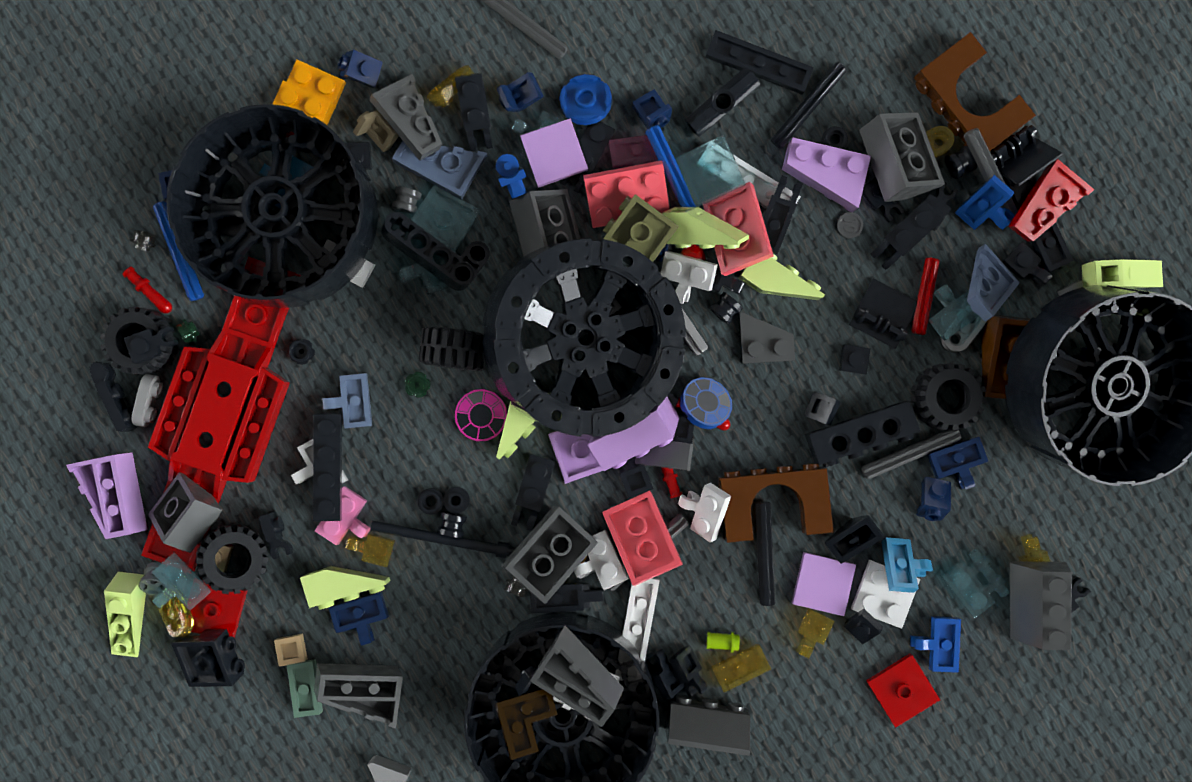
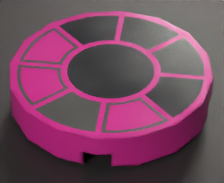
[455,389,507,441]

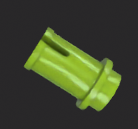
[707,632,740,653]

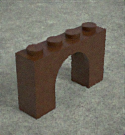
[914,32,1036,151]
[718,463,833,543]

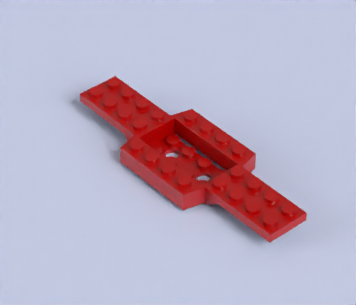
[141,257,301,573]

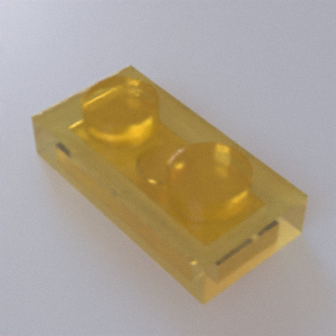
[711,644,771,693]

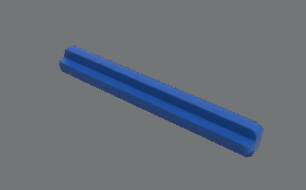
[646,125,697,207]
[153,201,204,301]

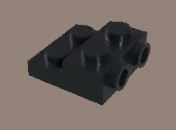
[171,629,245,687]

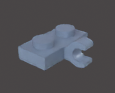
[323,373,372,428]

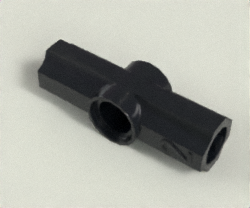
[685,67,760,137]

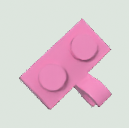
[315,486,370,545]

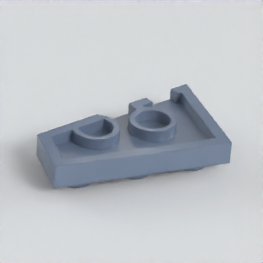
[392,141,487,200]
[967,244,1019,322]

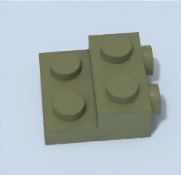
[603,194,679,262]

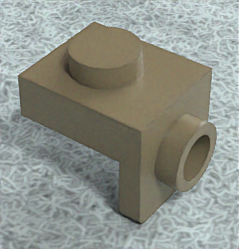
[353,110,399,152]

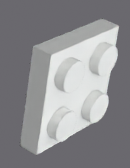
[851,560,920,629]

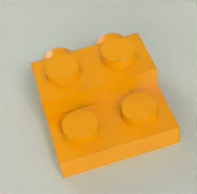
[273,59,346,125]

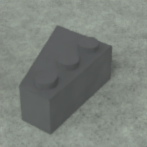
[530,626,624,727]
[314,663,403,729]

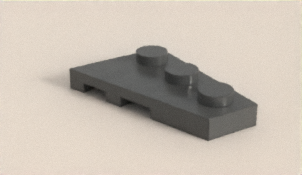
[370,74,442,161]

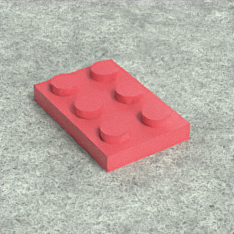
[583,160,669,228]
[702,182,774,276]
[602,491,683,586]

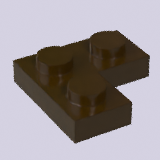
[495,689,558,760]

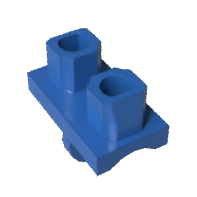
[496,154,527,199]

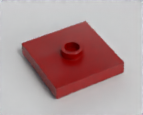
[180,576,248,638]
[866,653,940,728]

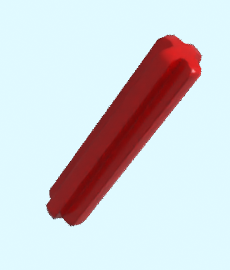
[911,258,940,335]

